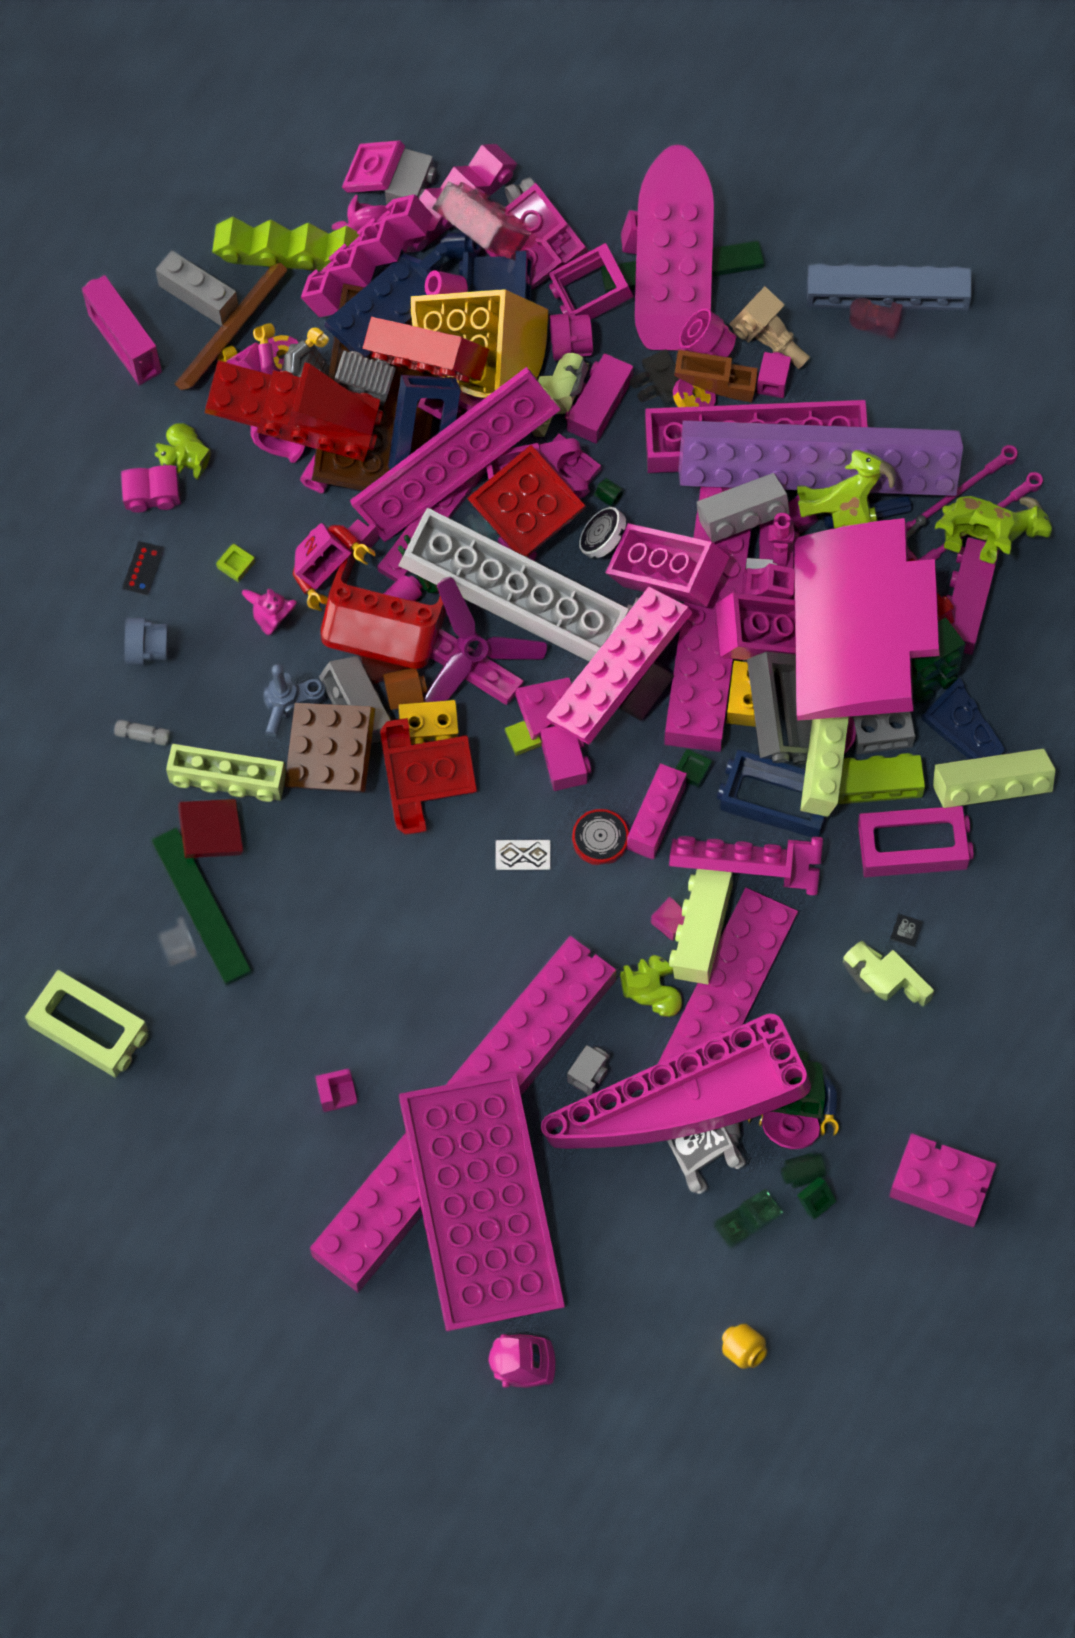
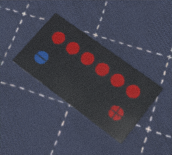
[122,541,165,596]

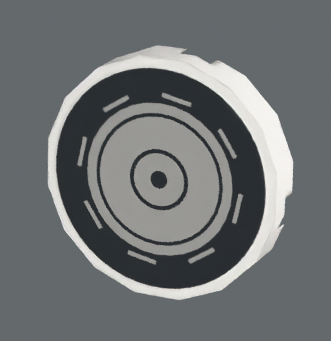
[579,507,626,559]

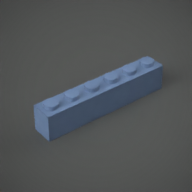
[807,264,971,310]

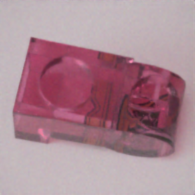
[849,298,903,340]

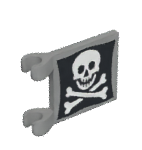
[667,1127,746,1194]

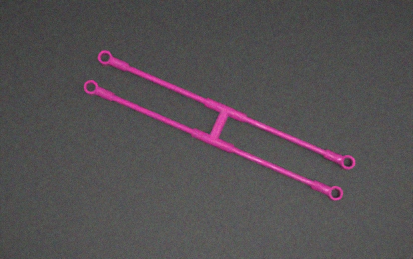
[906,445,1043,561]

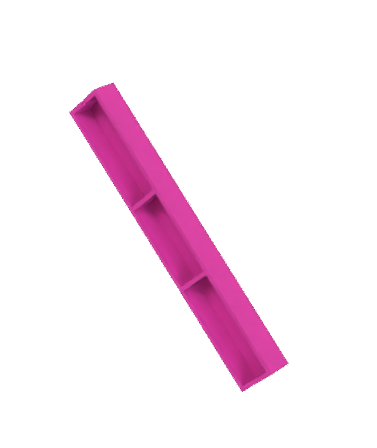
[310,936,616,1293]

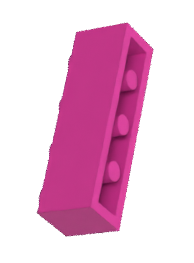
[947,538,999,655]

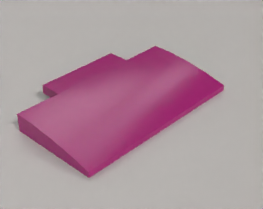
[794,518,940,721]

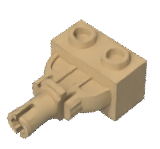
[729,287,810,369]

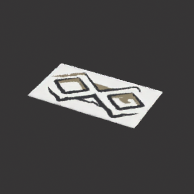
[496,840,550,870]

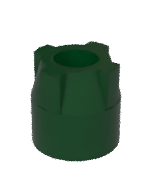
[594,478,624,507]

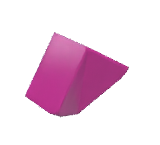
[788,495,818,535]
[651,897,685,941]

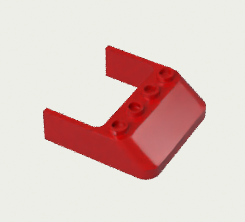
[321,550,446,669]

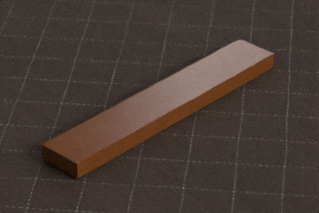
[175,263,287,390]

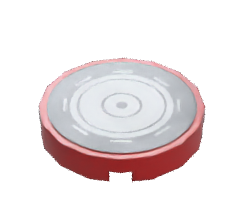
[572,809,629,865]

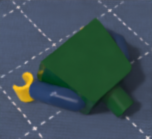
[748,1050,839,1136]

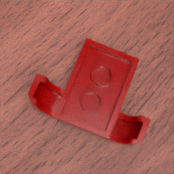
[380,718,477,835]

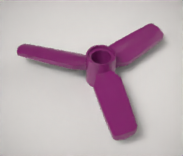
[423,576,547,703]

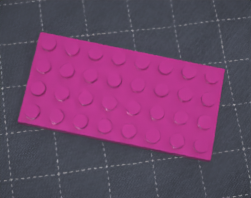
[399,1072,565,1332]

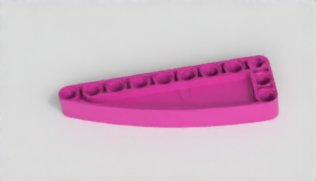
[541,1014,811,1149]

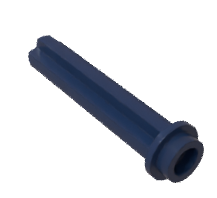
[823,496,911,529]

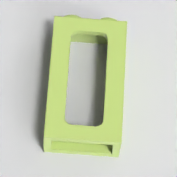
[25,970,148,1078]

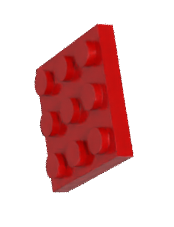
[467,445,586,557]

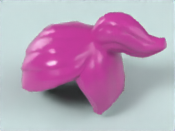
[332,195,387,232]

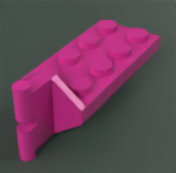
[669,836,823,895]

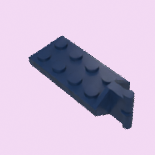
[324,244,447,358]

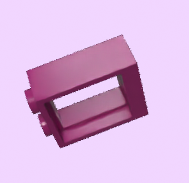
[549,243,634,320]

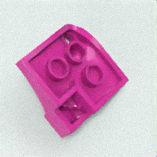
[480,183,589,290]

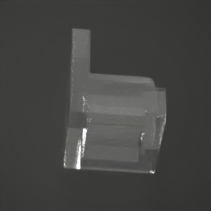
[158,917,197,966]

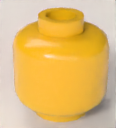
[722,1324,767,1369]

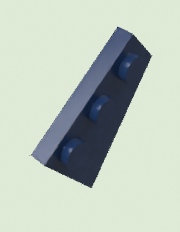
[921,677,1005,760]

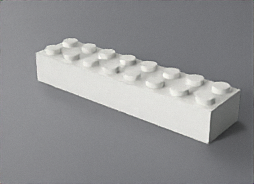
[398,508,628,662]

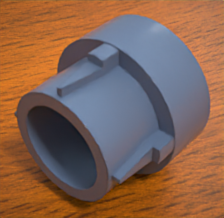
[125,617,169,665]

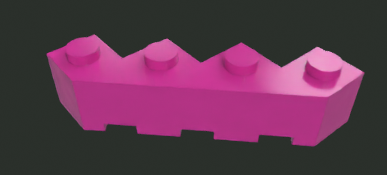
[401,144,517,253]
[301,194,432,317]

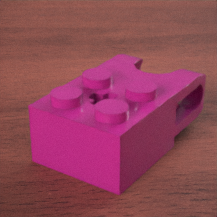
[486,438,589,499]

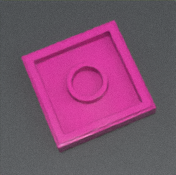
[342,140,405,193]

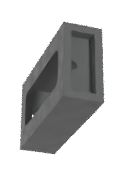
[747,652,812,765]

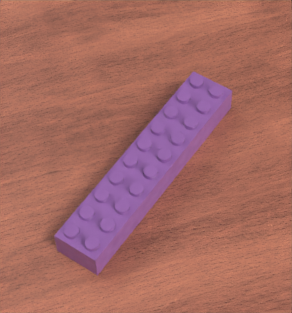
[678,421,963,496]

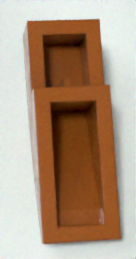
[674,349,758,403]

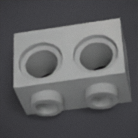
[852,711,915,755]

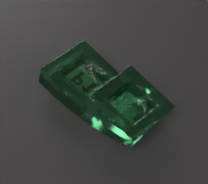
[713,1189,783,1249]

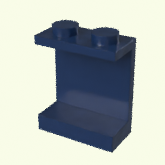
[459,251,532,301]

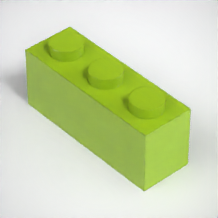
[838,753,925,804]

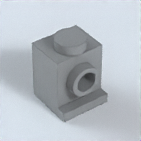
[567,1045,609,1096]

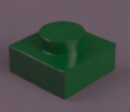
[675,749,712,788]
[797,1177,837,1220]

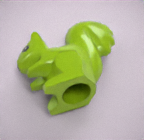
[155,423,211,480]
[620,955,682,1017]

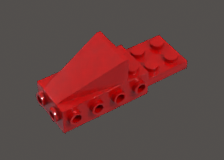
[204,360,383,462]

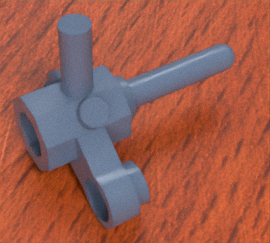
[263,664,326,737]

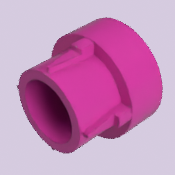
[679,308,737,357]
[550,313,593,361]

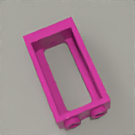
[82,275,162,386]
[858,806,973,877]

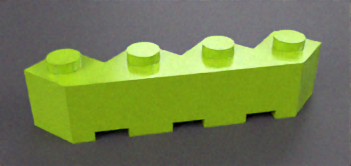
[212,216,359,271]

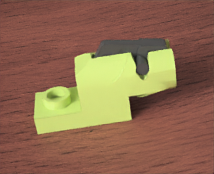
[532,353,589,437]
[843,941,934,1007]

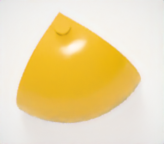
[411,290,548,399]

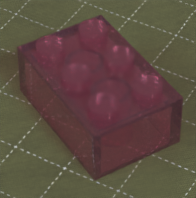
[432,181,531,261]

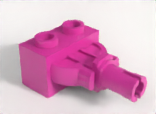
[759,513,799,569]

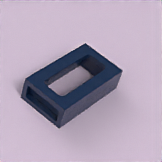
[388,375,461,470]
[717,750,826,838]

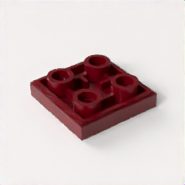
[178,799,243,858]

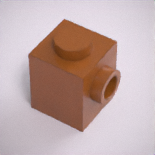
[383,668,427,710]

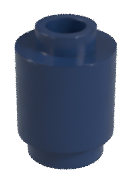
[440,231,481,260]

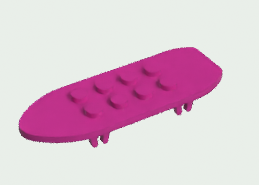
[635,145,714,351]

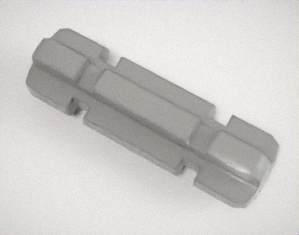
[114,720,170,746]

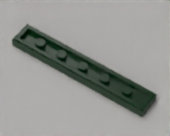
[601,240,764,294]
[151,827,252,986]

